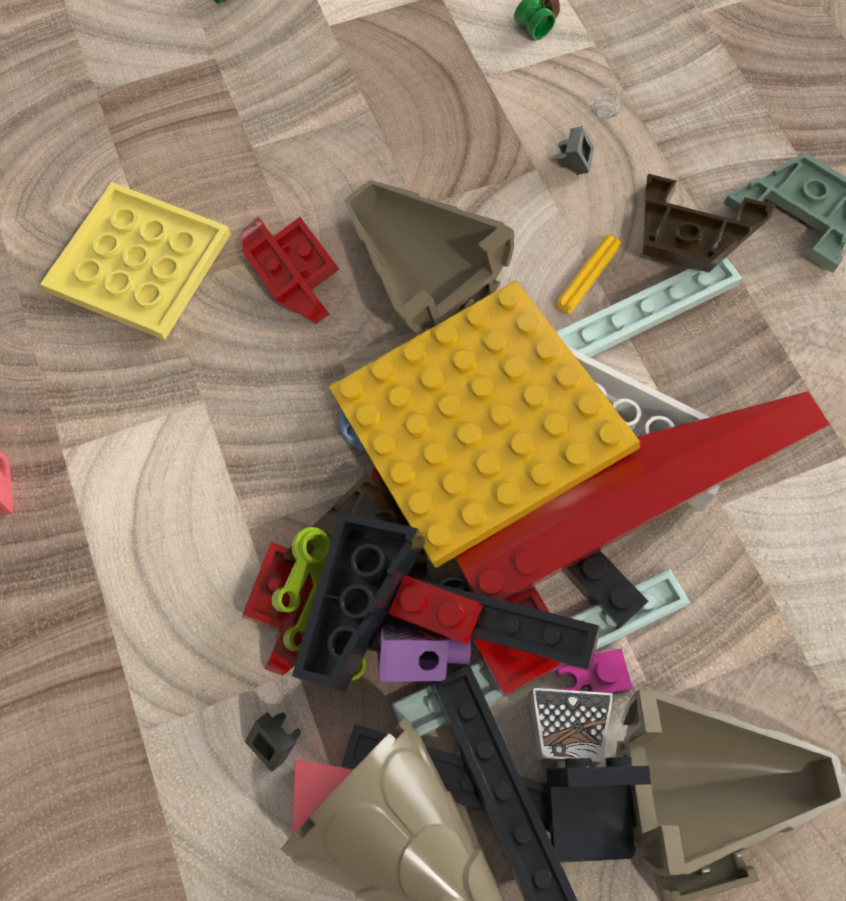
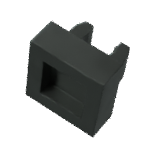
[555,126,594,175]
[245,712,301,772]

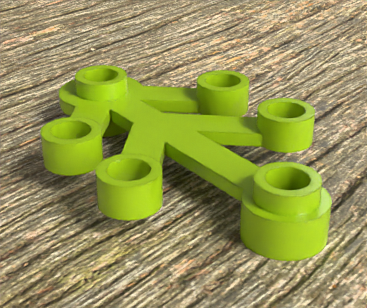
[272,527,366,681]

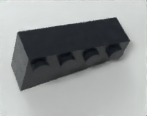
[292,512,426,692]

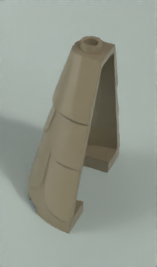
[344,180,514,334]
[616,689,846,876]
[281,718,505,901]

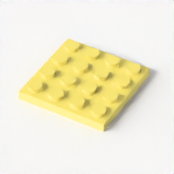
[40,182,231,340]

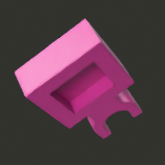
[555,648,633,694]

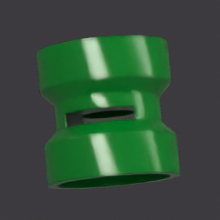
[514,0,556,40]

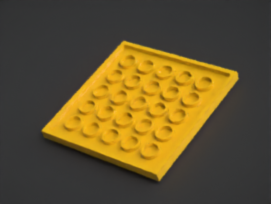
[329,280,640,568]

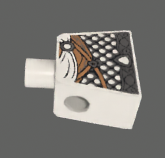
[528,688,613,768]

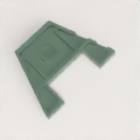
[723,152,846,273]

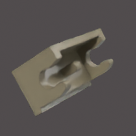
[653,850,759,901]

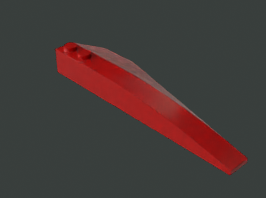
[455,391,830,601]

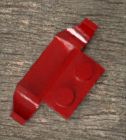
[241,216,340,324]
[241,541,314,676]

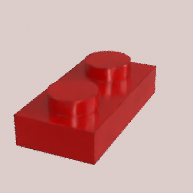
[388,575,482,645]

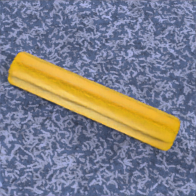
[556,234,621,314]

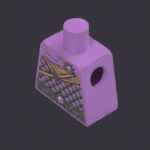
[377,615,471,682]

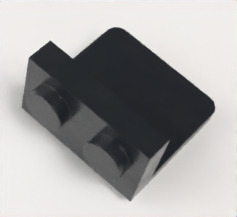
[546,757,651,862]

